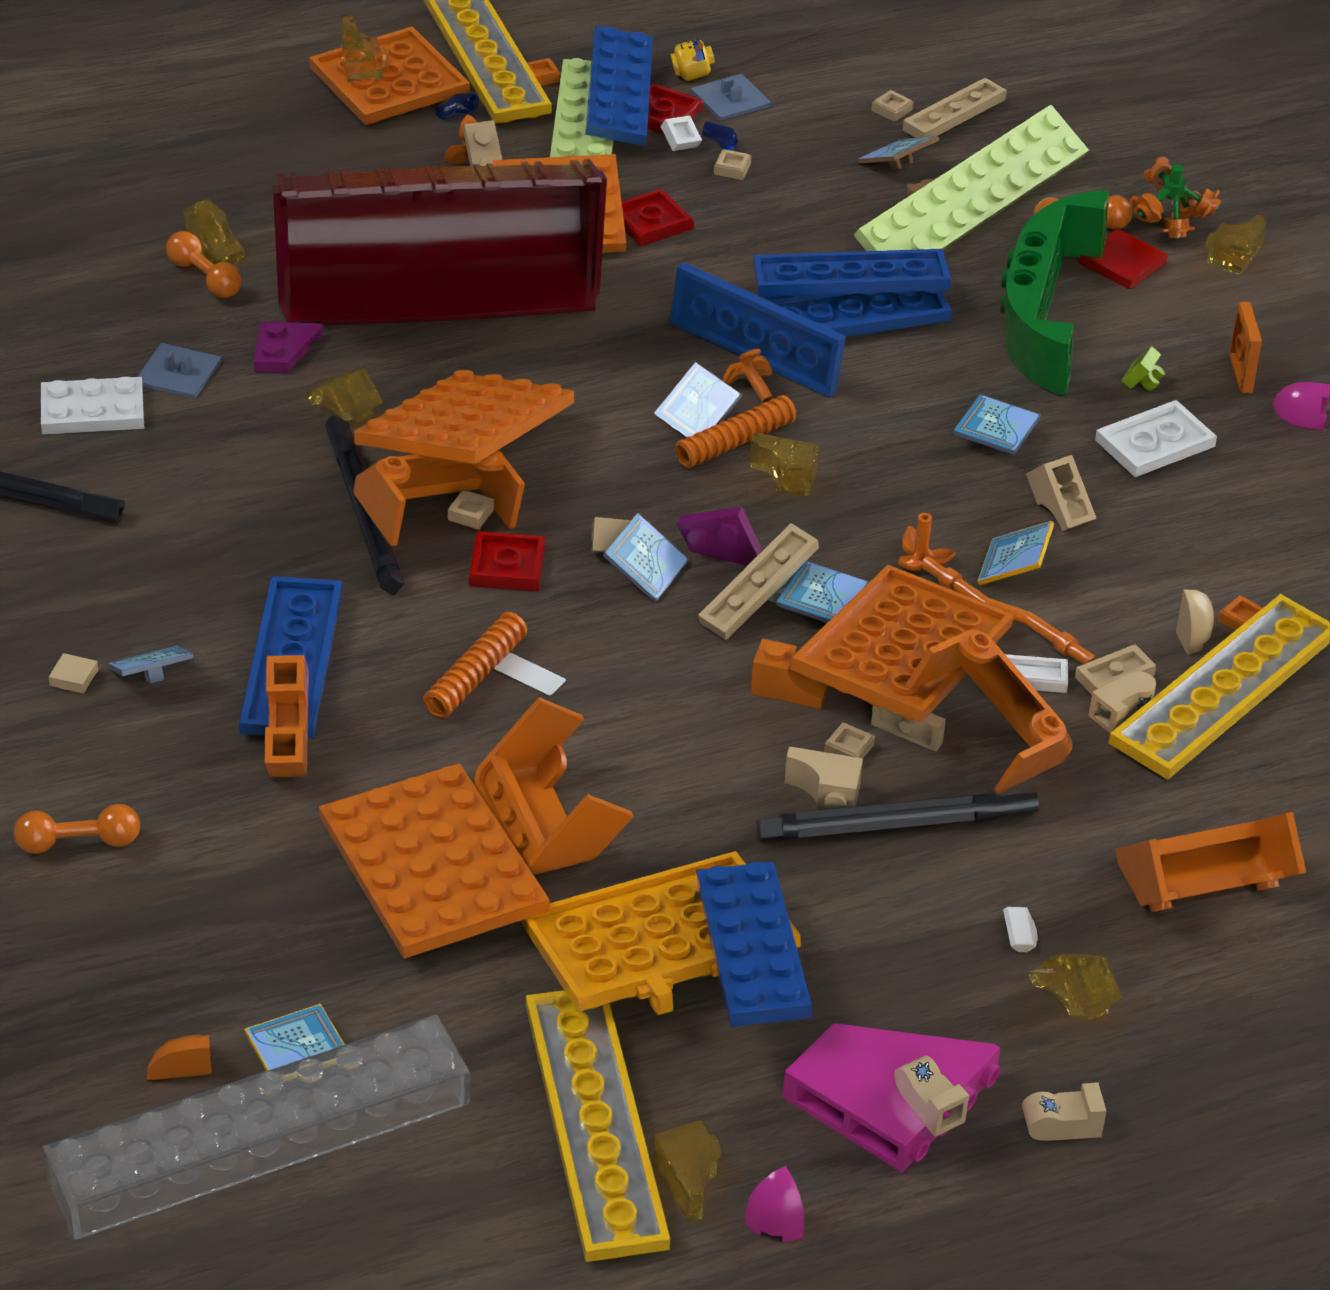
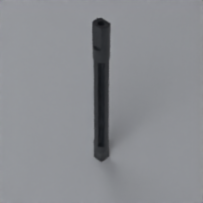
[325,415,405,595]
[0,471,125,523]
[756,792,1039,840]

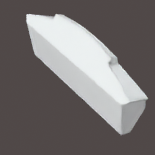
[1003,907,1038,953]

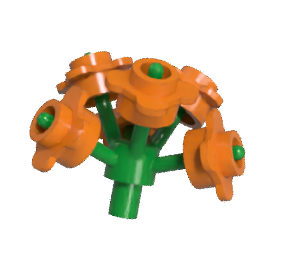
[1130,156,1221,240]

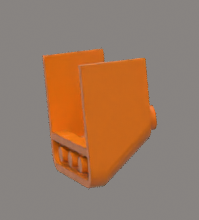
[353,450,525,546]
[906,630,1073,794]
[474,697,634,875]
[1115,812,1306,912]

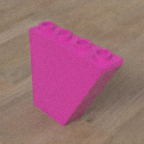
[782,1023,1001,1173]

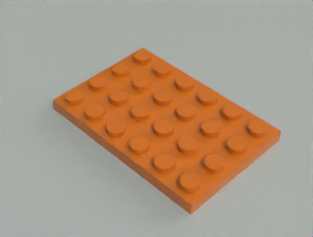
[354,370,574,464]
[790,565,1014,723]
[319,763,550,959]

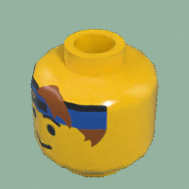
[670,39,715,81]

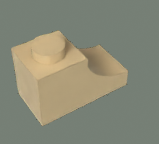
[1026,455,1096,531]
[784,747,863,810]

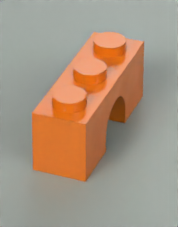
[265,655,309,777]

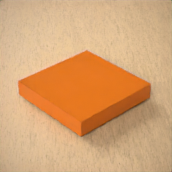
[1229,302,1262,393]

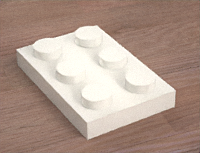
[41,377,144,435]
[1095,400,1217,477]

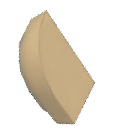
[591,517,650,553]
[1176,589,1214,655]

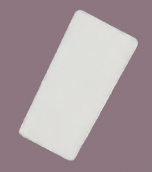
[495,653,566,695]

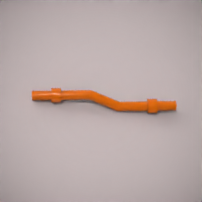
[921,556,1097,664]

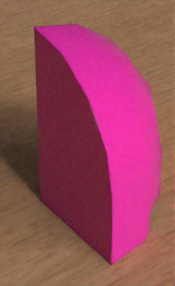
[1272,382,1330,430]
[745,1165,804,1242]

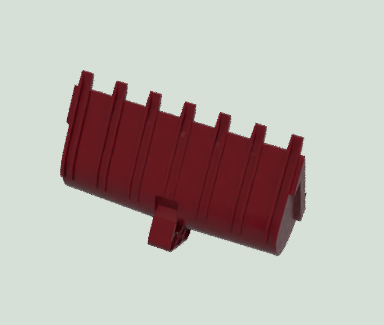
[272,159,607,325]

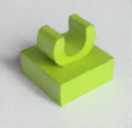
[1121,346,1165,392]

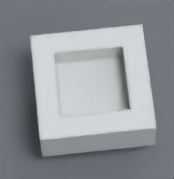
[661,116,702,151]

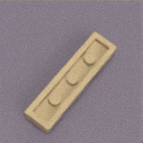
[902,78,1007,138]
[698,523,819,640]

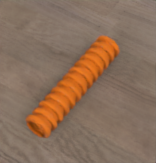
[675,395,796,469]
[423,612,527,718]

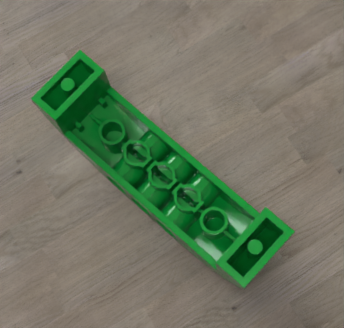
[1000,190,1109,396]

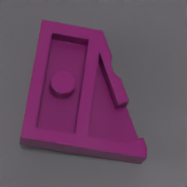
[254,321,324,373]
[677,507,763,566]

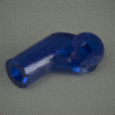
[435,92,480,120]
[702,121,738,150]

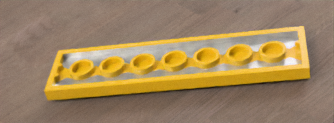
[423,0,552,123]
[1109,594,1330,780]
[526,990,670,1262]

